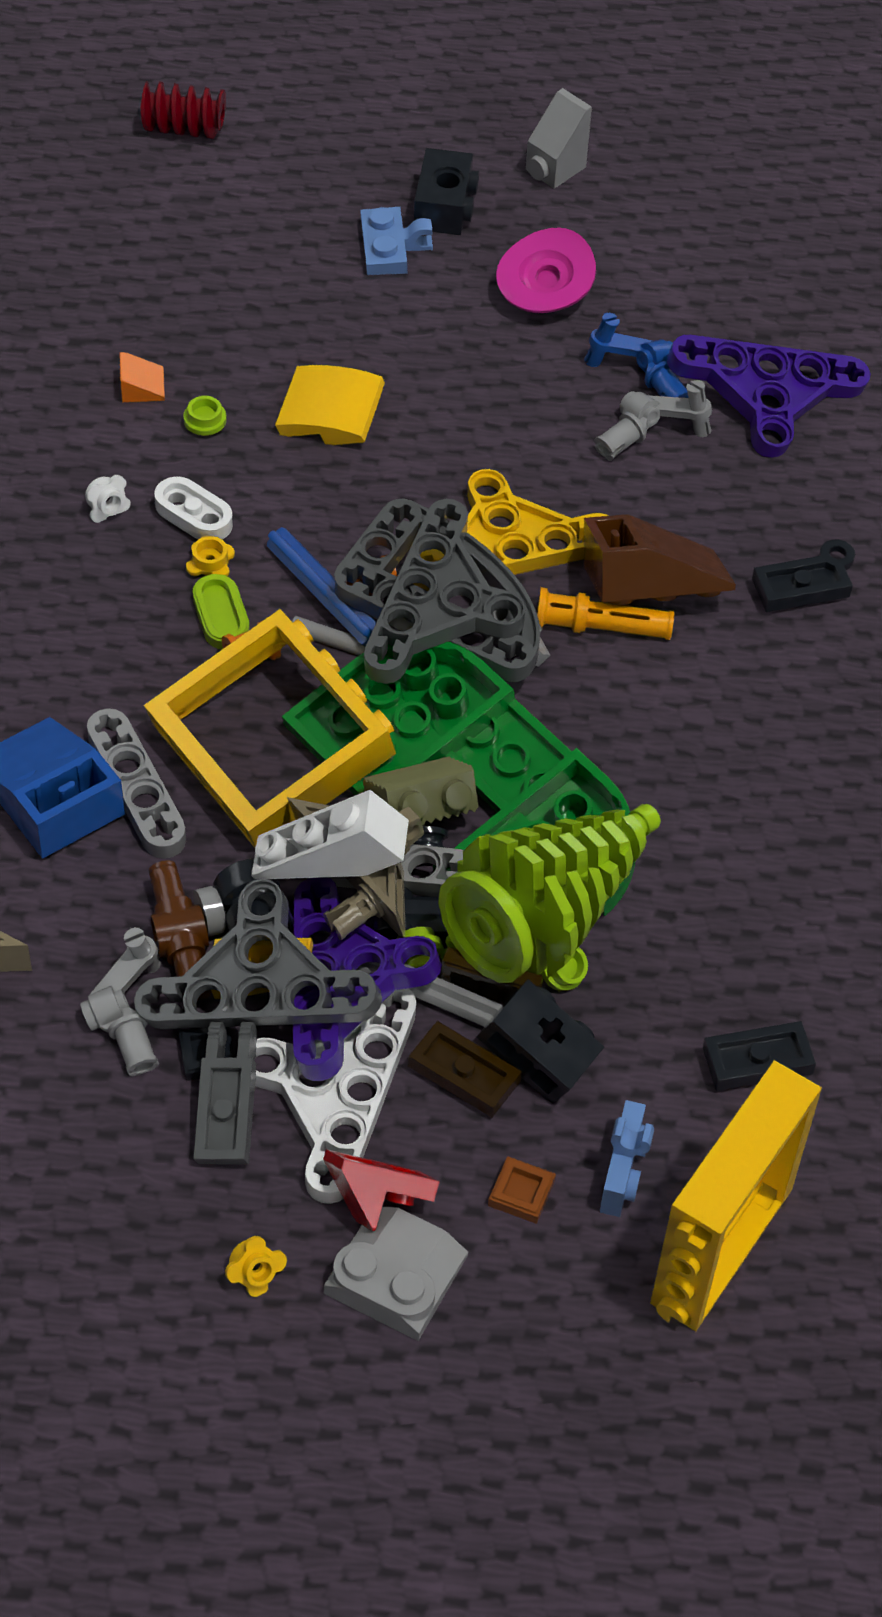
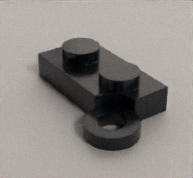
[752,539,856,612]

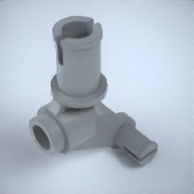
[594,380,712,461]
[80,927,161,1076]

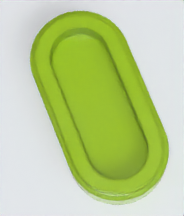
[193,574,250,650]

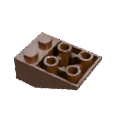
[584,514,736,605]

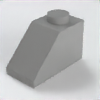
[526,88,592,189]

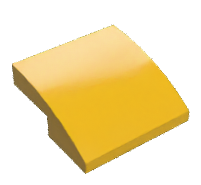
[275,365,385,445]

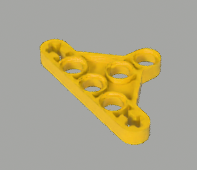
[413,469,609,591]

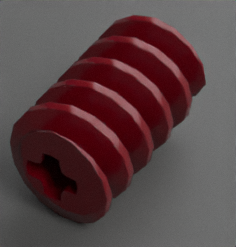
[141,80,226,139]

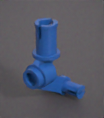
[584,313,689,398]

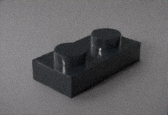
[703,1021,816,1091]

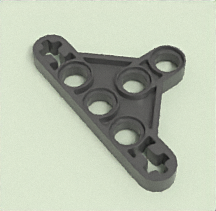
[364,499,525,684]
[134,879,382,1029]

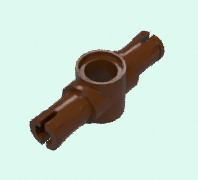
[149,860,211,1001]

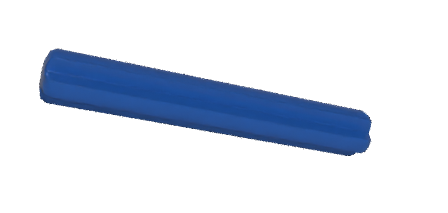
[267,527,377,646]

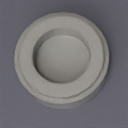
[193,886,226,937]

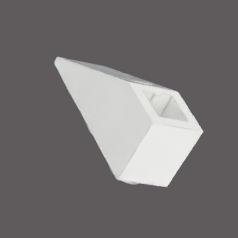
[251,790,409,880]

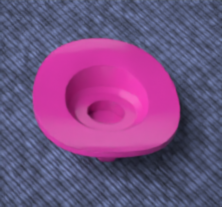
[496,228,596,313]

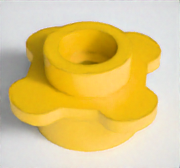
[186,536,235,576]
[225,1236,287,1297]

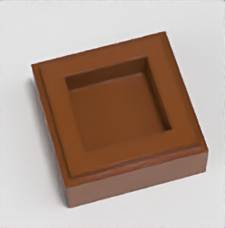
[488,1156,556,1224]

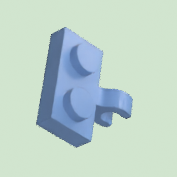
[360,207,433,275]
[600,1100,654,1217]

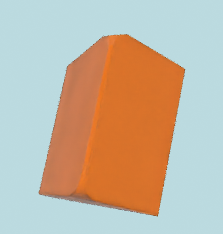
[120,352,165,403]

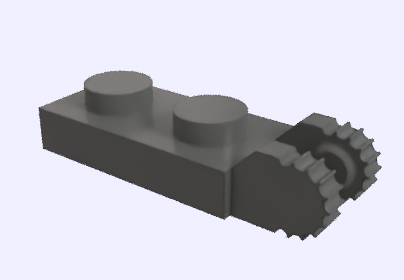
[194,1022,257,1164]

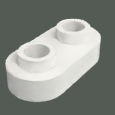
[155,477,233,540]

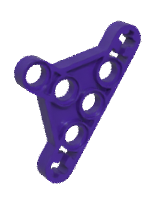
[667,335,871,458]
[293,877,441,1081]

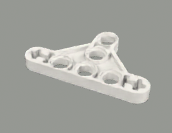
[255,988,416,1204]

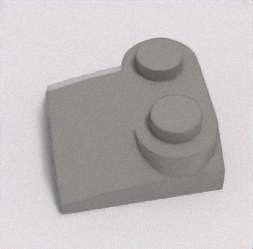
[324,1207,468,1341]

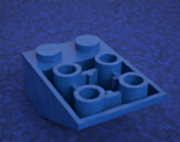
[0,717,125,859]

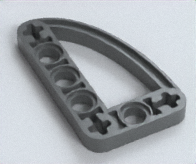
[334,499,540,682]

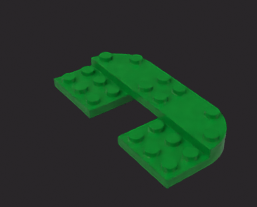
[281,642,635,916]

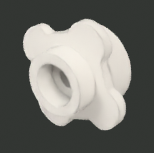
[85,475,130,523]

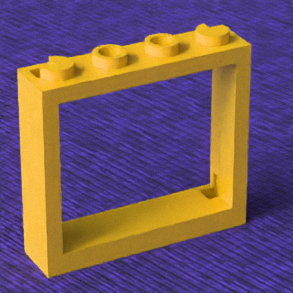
[144,609,396,848]
[650,1060,822,1332]

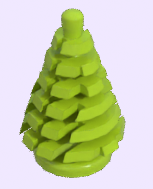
[438,804,661,983]

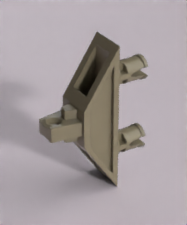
[285,797,424,940]

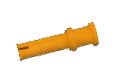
[537,587,674,640]

